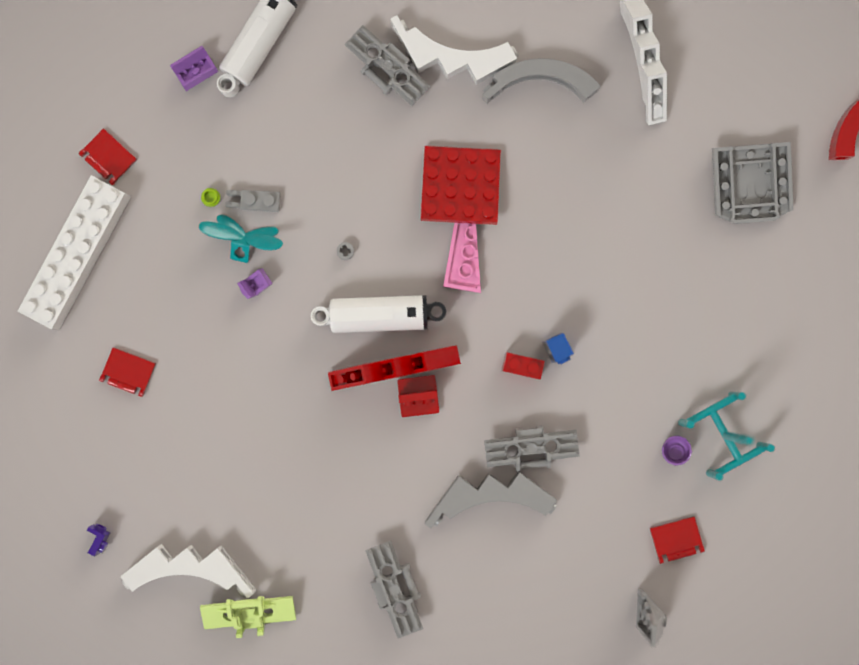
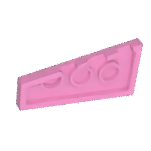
[443,223,481,293]

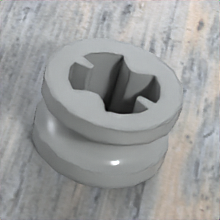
[337,242,354,260]

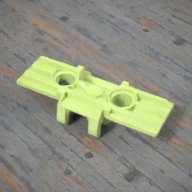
[200,596,296,638]

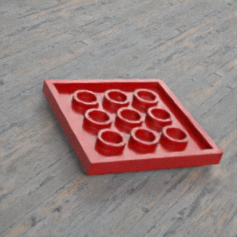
[421,146,501,225]

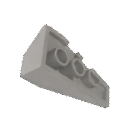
[636,589,667,647]

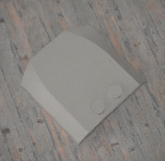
[712,142,793,224]

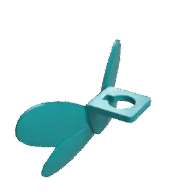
[199,215,283,263]

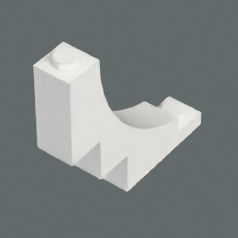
[620,0,667,125]
[391,15,518,85]
[120,544,256,599]

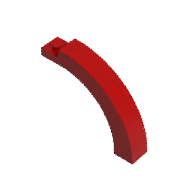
[829,99,859,160]

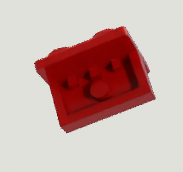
[397,375,439,417]

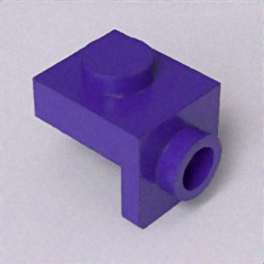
[87,524,110,557]

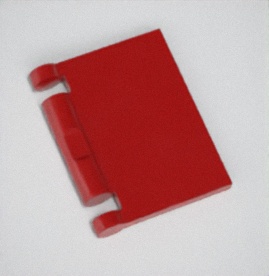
[78,128,137,185]
[99,347,156,397]
[650,516,705,564]

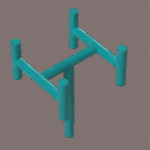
[678,391,775,481]

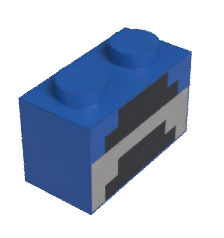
[542,333,574,364]

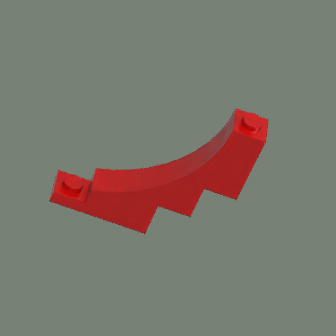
[328,345,461,391]

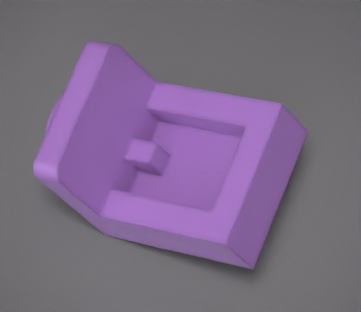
[237,268,272,299]

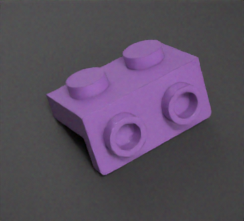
[170,46,219,91]

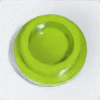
[201,188,221,207]

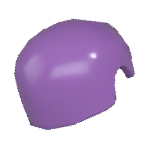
[662,435,692,466]

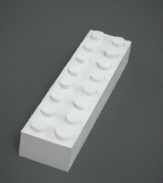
[18,175,131,330]

